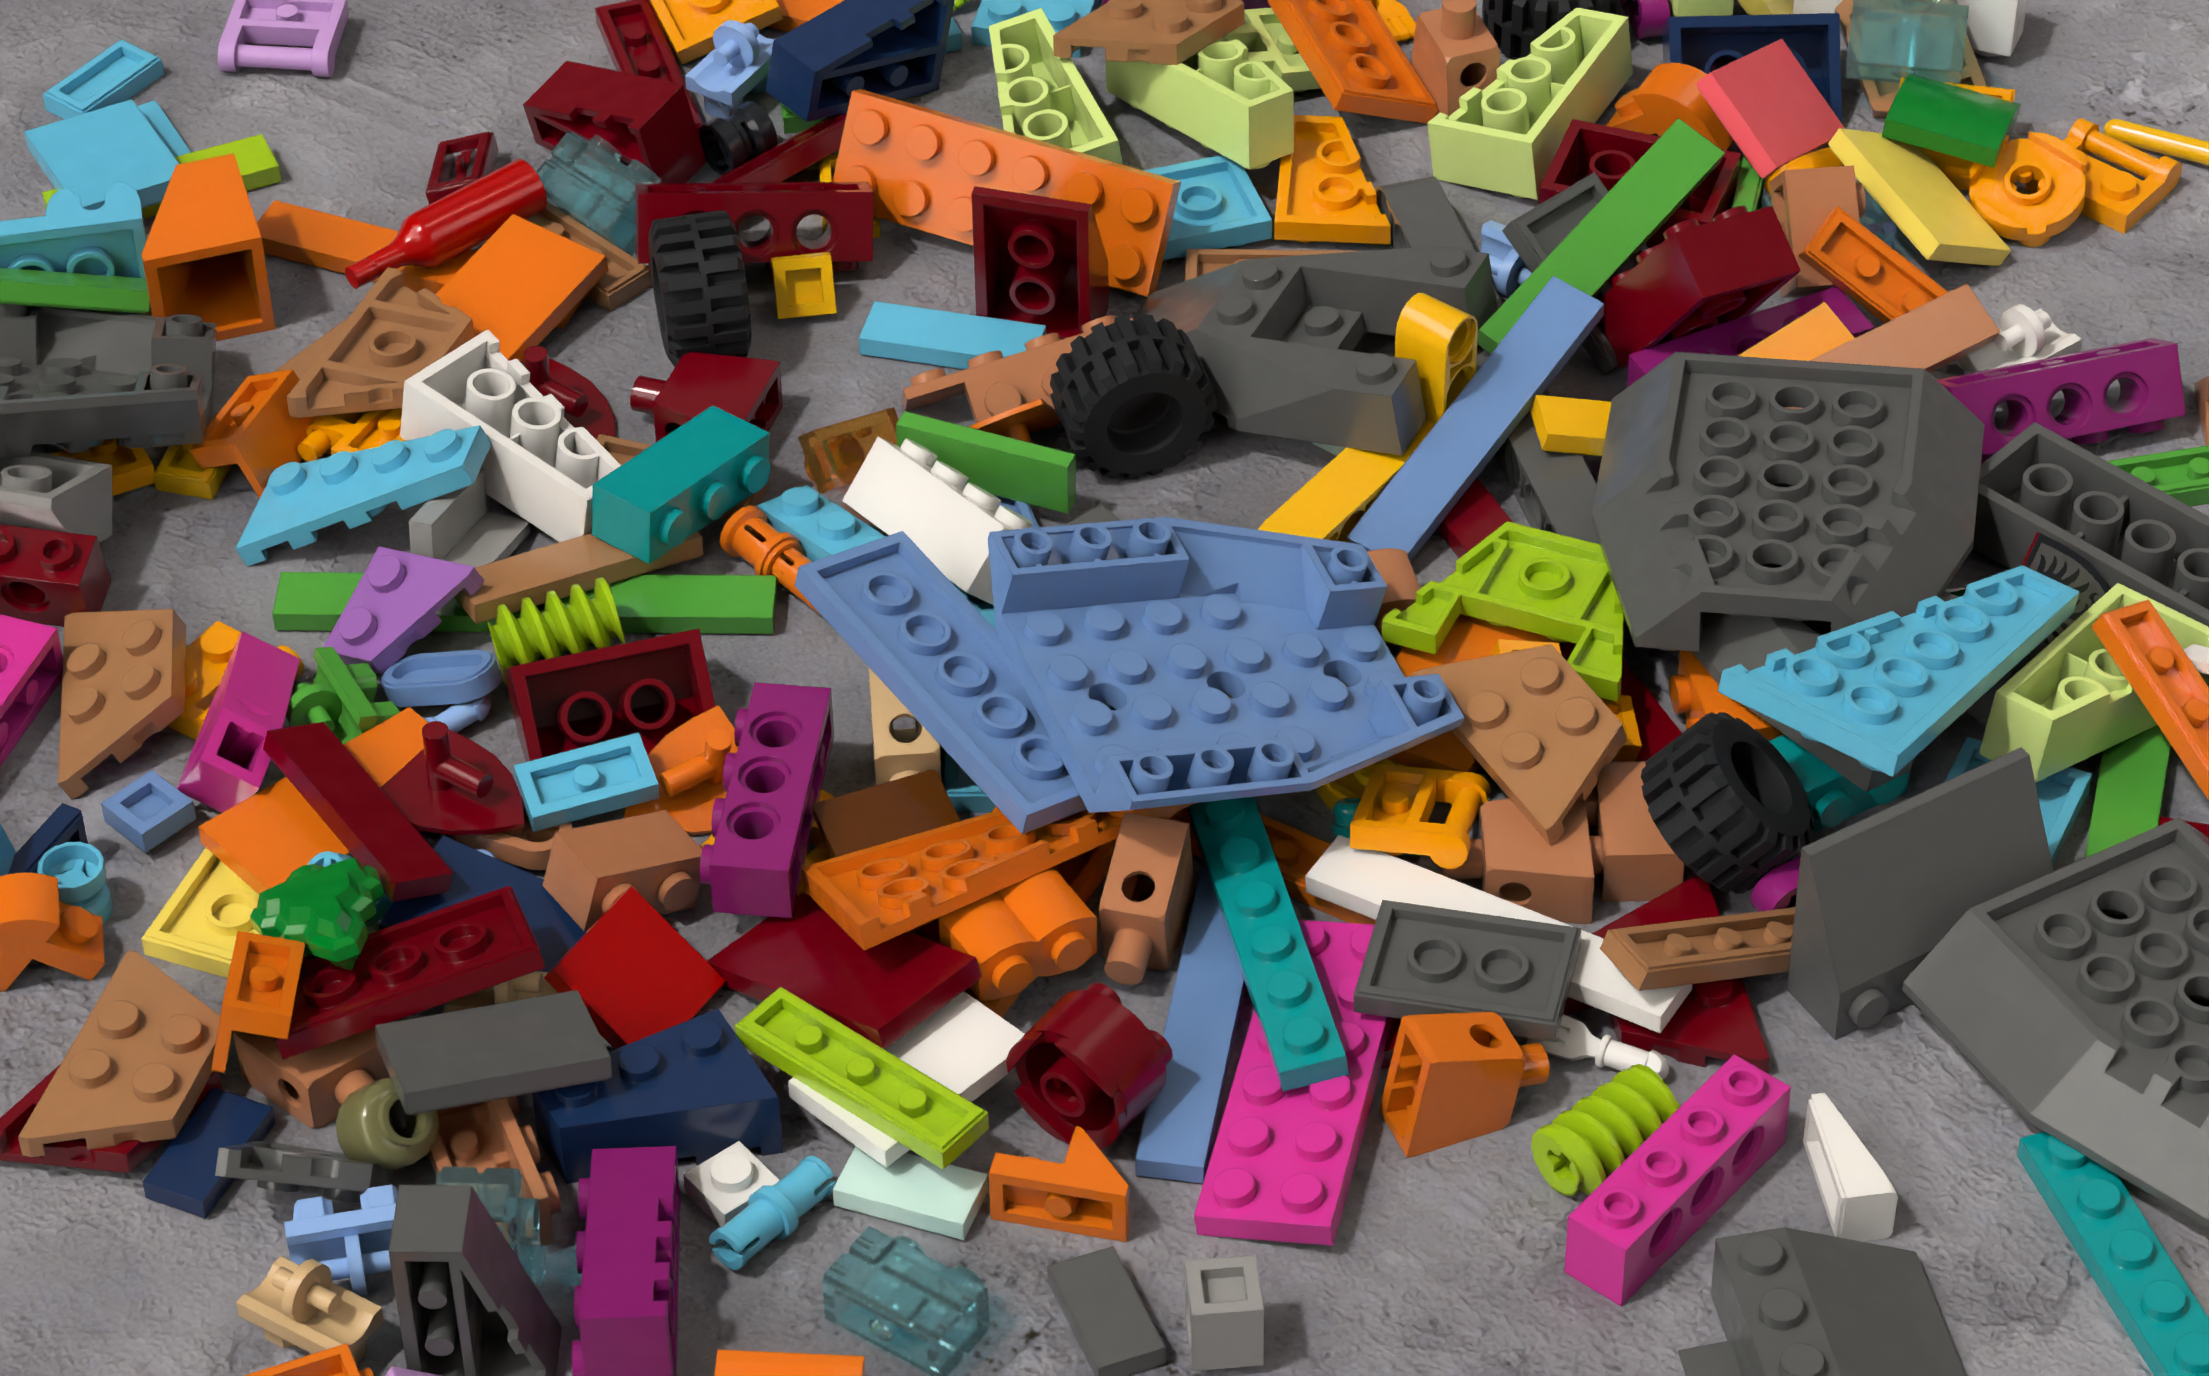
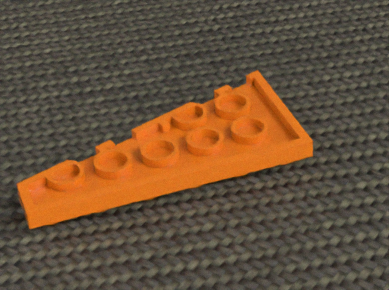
[801,803,1195,951]

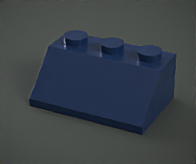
[1662,13,1842,123]

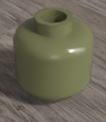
[335,1078,439,1171]

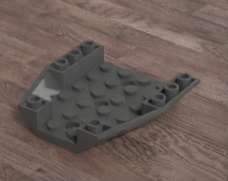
[0,304,217,458]
[1592,352,1985,652]
[1902,817,2209,1229]

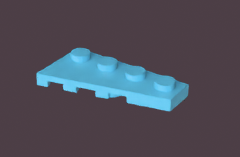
[235,425,492,567]

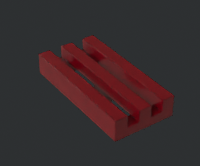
[425,132,499,205]

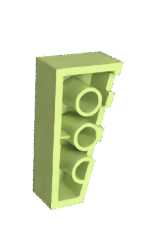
[989,8,1123,165]
[1427,8,1633,200]
[1106,37,1294,170]
[1979,583,2209,783]

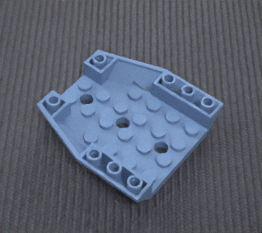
[988,517,1465,813]

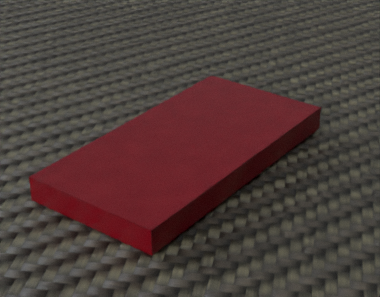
[275,886,545,1060]
[707,892,982,1050]

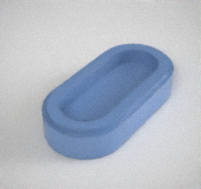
[381,650,502,707]

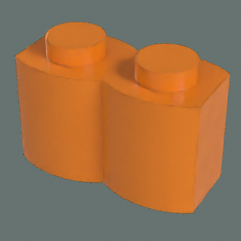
[939,869,1097,1001]

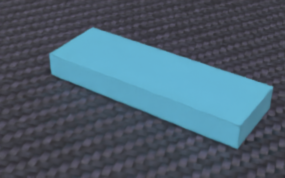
[859,301,1046,369]

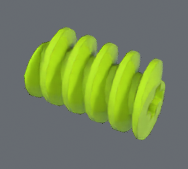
[487,577,625,686]
[1531,1064,1681,1196]

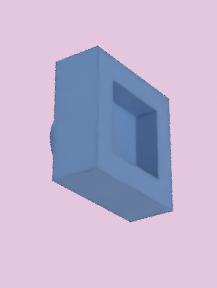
[101,770,196,853]

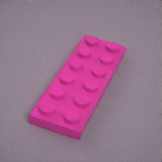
[1194,920,1393,1246]

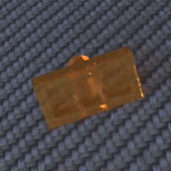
[798,407,899,495]

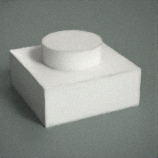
[683,1141,780,1228]

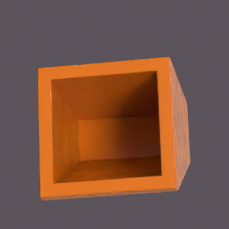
[141,153,276,341]

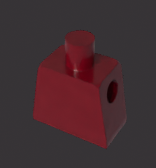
[630,352,783,442]

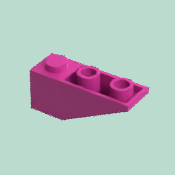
[177,631,300,813]

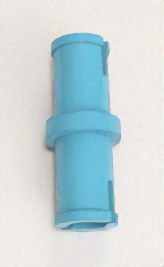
[709,1156,836,1270]

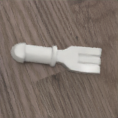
[1526,1015,1669,1080]

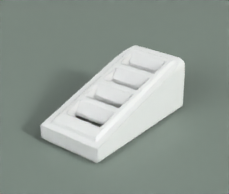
[1803,1093,1898,1242]

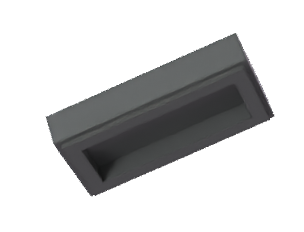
[1047,1246,1166,1376]

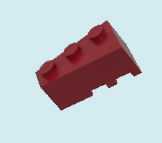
[523,61,706,192]

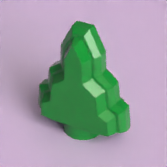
[250,857,385,970]

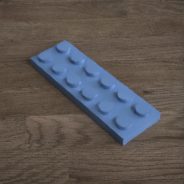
[795,531,1087,834]

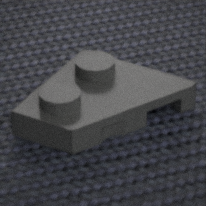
[215,1141,392,1202]

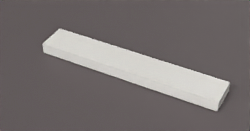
[1305,835,1692,1033]

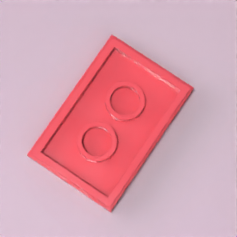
[1696,39,1845,179]

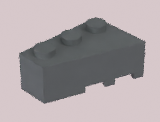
[388,1184,562,1376]

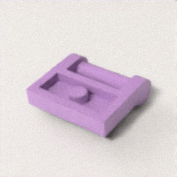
[218,0,349,77]

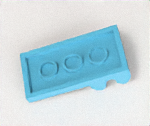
[0,181,151,314]

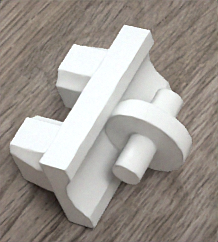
[1959,304,2082,409]

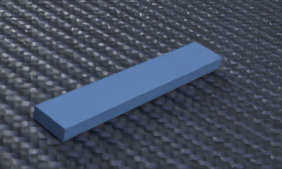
[1347,276,1604,562]
[1135,866,1246,1184]

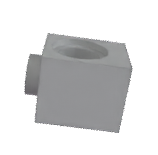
[1185,1255,1264,1371]

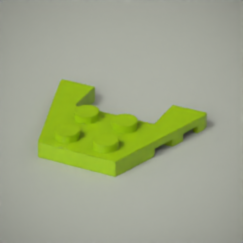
[1382,521,1624,702]

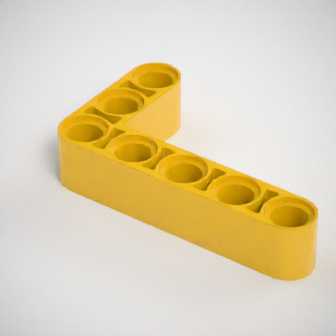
[1258,293,1478,542]

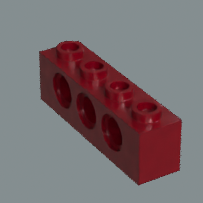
[635,182,873,271]
[0,524,111,627]

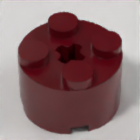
[1006,983,1173,1150]

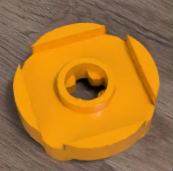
[1969,132,2086,247]

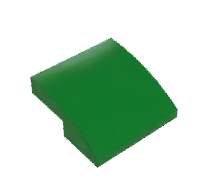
[1882,73,2021,167]

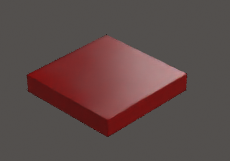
[544,886,726,1049]

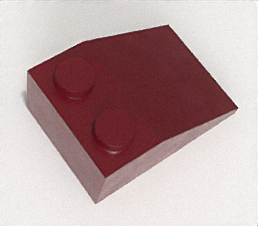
[971,186,1109,340]

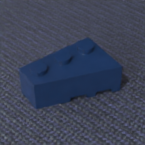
[765,0,955,122]
[532,1009,783,1184]

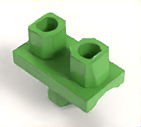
[286,647,400,744]

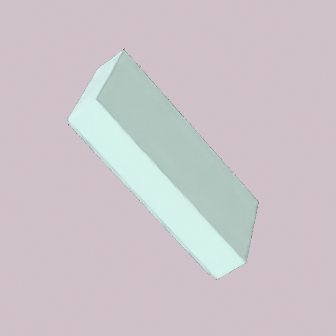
[833,1146,989,1240]

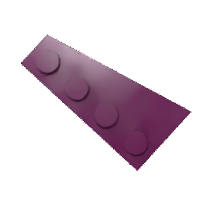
[572,1146,681,1376]

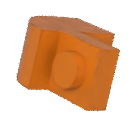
[1606,63,1734,150]
[0,873,105,992]

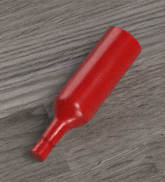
[345,159,547,289]

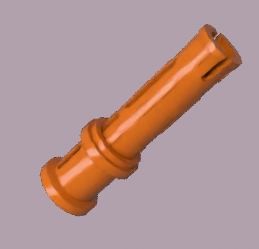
[719,505,824,618]

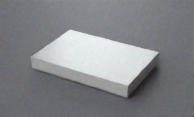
[788,992,1025,1168]

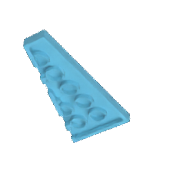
[1718,565,2079,777]

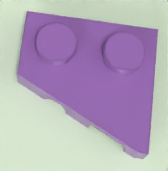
[323,546,484,675]

